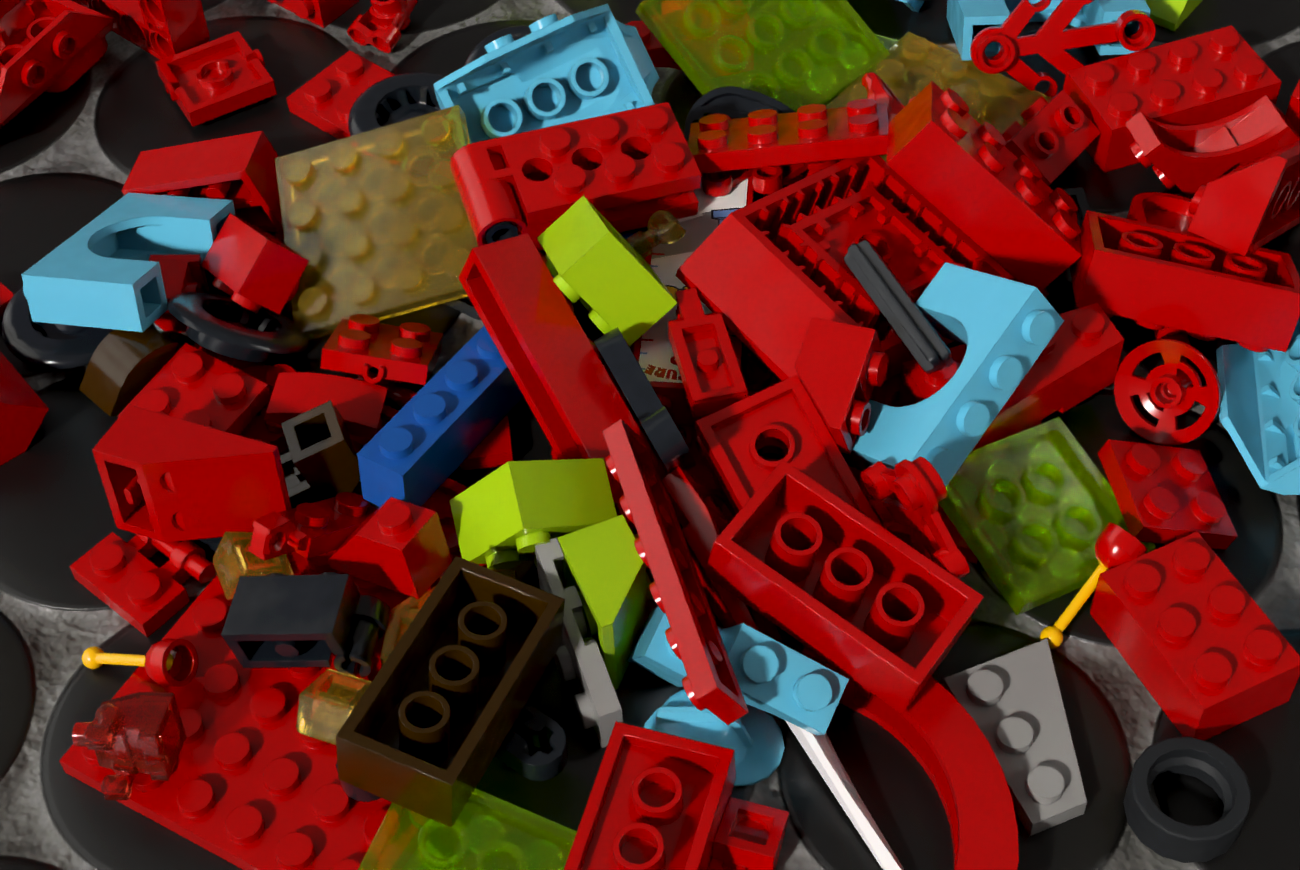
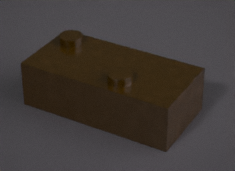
[336,556,565,828]

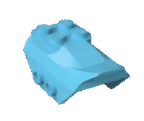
[433,3,659,149]
[1216,317,1300,495]

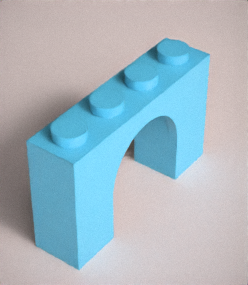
[946,0,1151,60]
[21,192,236,332]
[841,262,1064,487]

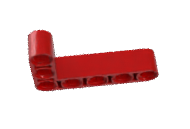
[71,0,210,60]

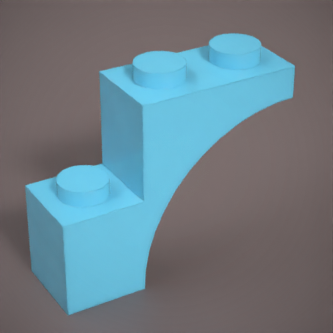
[627,606,849,736]

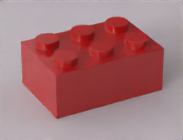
[1090,531,1300,741]

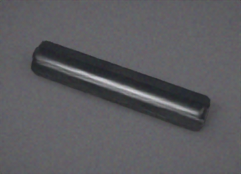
[844,240,952,374]

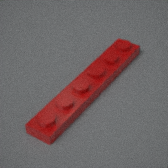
[602,419,749,725]

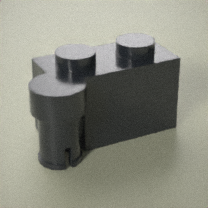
[221,572,391,677]

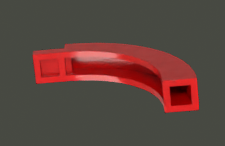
[802,647,1019,870]

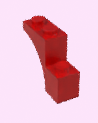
[1125,95,1300,198]

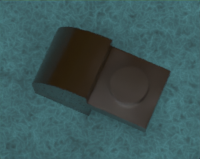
[79,323,194,417]
[280,400,360,509]

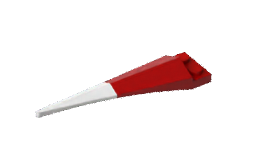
[661,467,904,870]

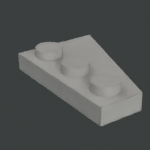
[535,537,623,748]
[943,639,1087,836]

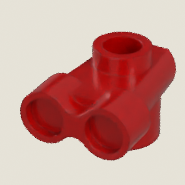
[347,0,418,53]

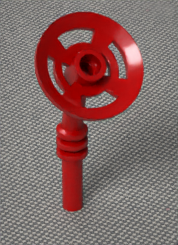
[1114,326,1221,445]

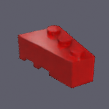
[121,131,307,241]

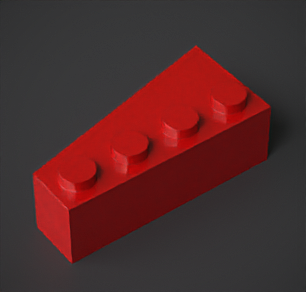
[898,302,1124,480]

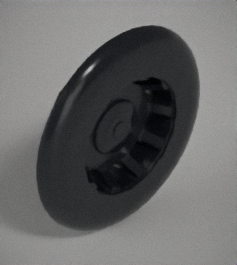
[348,72,458,163]
[1,286,113,369]
[167,292,309,363]

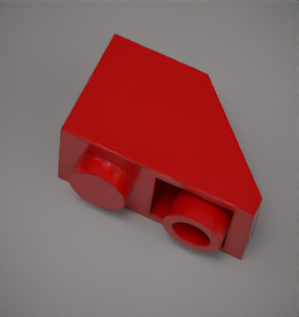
[794,317,888,454]

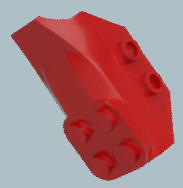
[0,0,114,129]

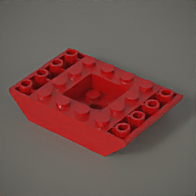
[675,155,1016,387]

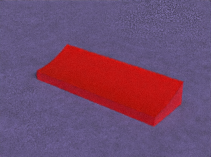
[564,721,736,870]

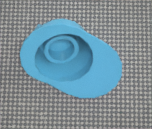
[644,689,785,786]

